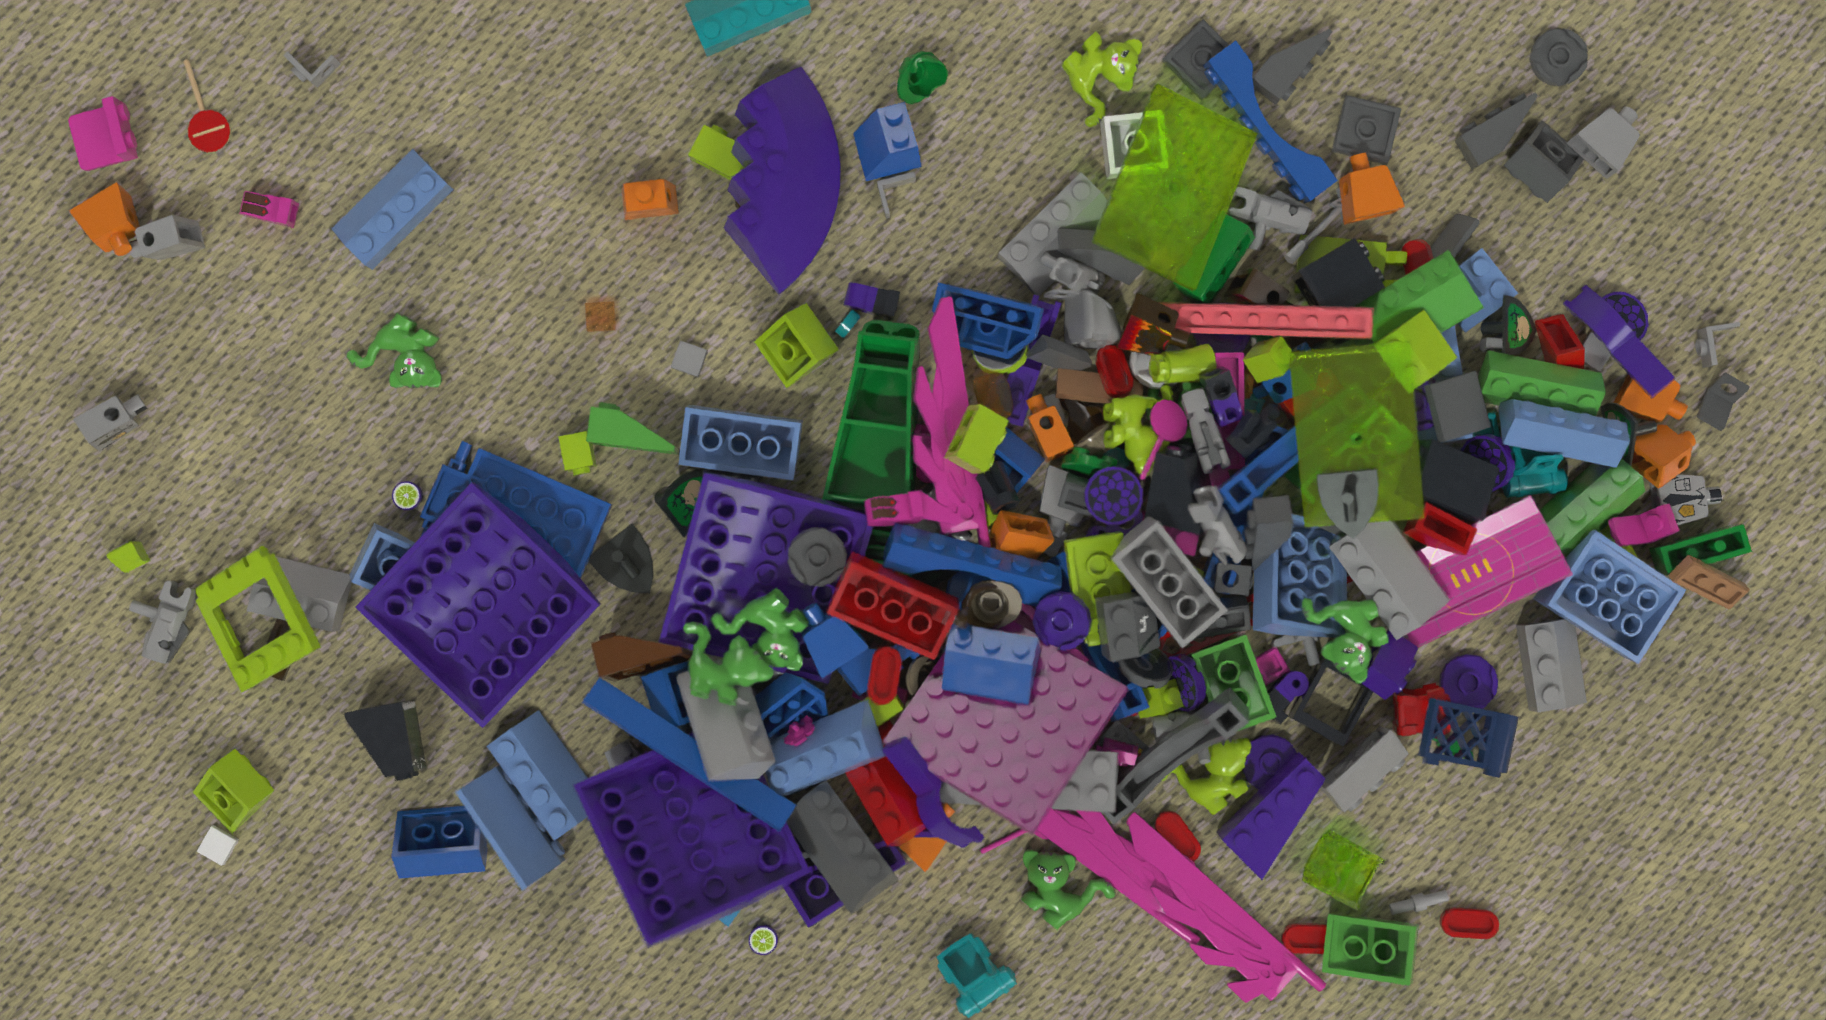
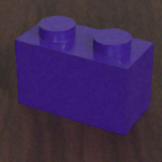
[1362,629,1418,700]

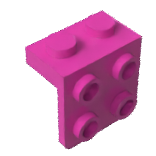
[68,96,138,171]

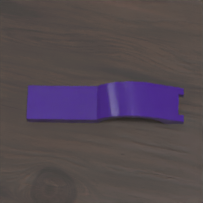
[1563,285,1675,399]
[997,294,1061,427]
[882,736,985,848]

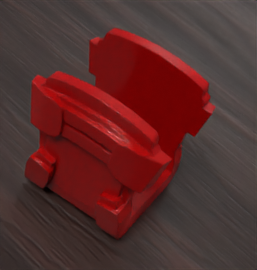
[1392,682,1452,739]

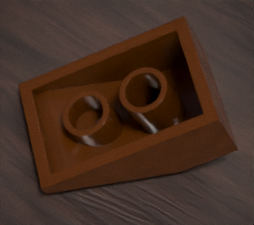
[591,632,692,682]

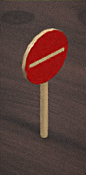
[184,59,231,153]

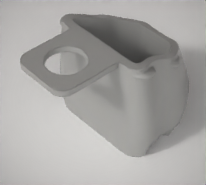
[1044,289,1121,349]

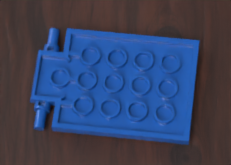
[420,441,613,578]

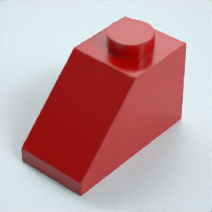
[1535,314,1585,369]
[1403,502,1478,556]

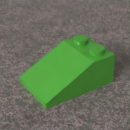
[586,402,680,455]
[1188,635,1276,731]
[1322,914,1419,986]

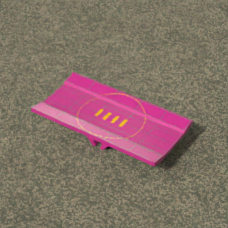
[1405,495,1573,647]

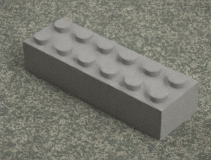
[940,751,1119,812]

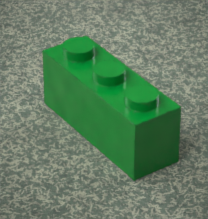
[1173,212,1256,303]
[1649,524,1752,576]

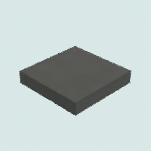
[1162,19,1229,101]
[1331,95,1402,165]
[1424,371,1491,442]

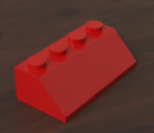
[827,552,959,660]
[845,720,946,847]

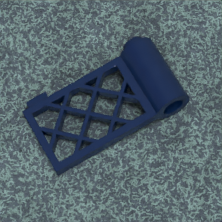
[1418,698,1519,778]

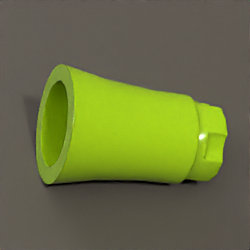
[1149,344,1216,384]

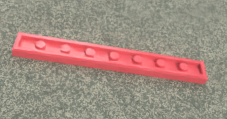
[1158,302,1373,339]

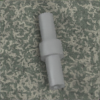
[1389,890,1449,915]

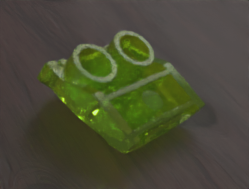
[1302,829,1385,911]

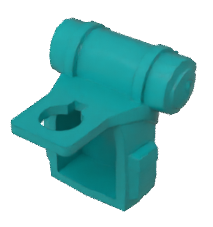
[1501,445,1568,498]
[937,933,1017,1018]

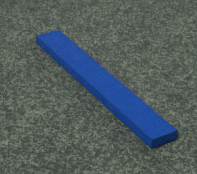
[582,677,797,832]

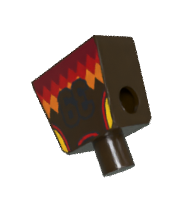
[1224,268,1295,306]
[1117,293,1190,356]

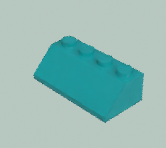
[685,0,812,57]

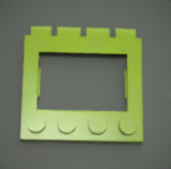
[195,546,321,693]

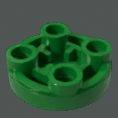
[1061,447,1118,479]

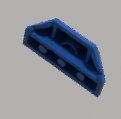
[932,283,1043,359]
[755,672,829,742]

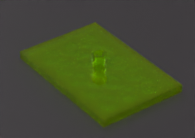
[1091,83,1258,291]
[1289,341,1424,527]

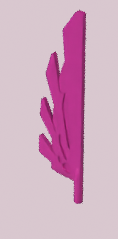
[913,297,991,548]
[1037,809,1200,944]
[1127,812,1326,1003]

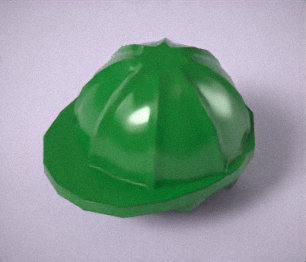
[897,51,948,105]

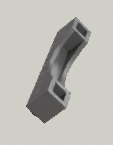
[1102,687,1249,824]

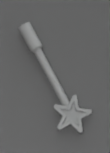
[1284,187,1343,264]

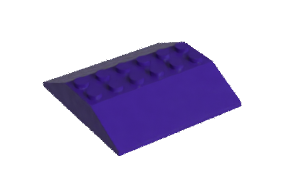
[659,472,873,684]
[355,482,601,728]
[573,733,810,948]

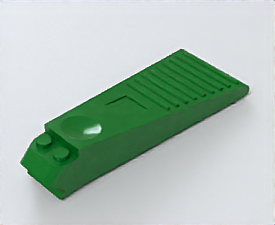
[822,320,920,635]

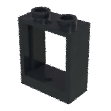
[1288,656,1373,747]

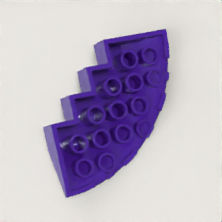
[723,66,841,295]

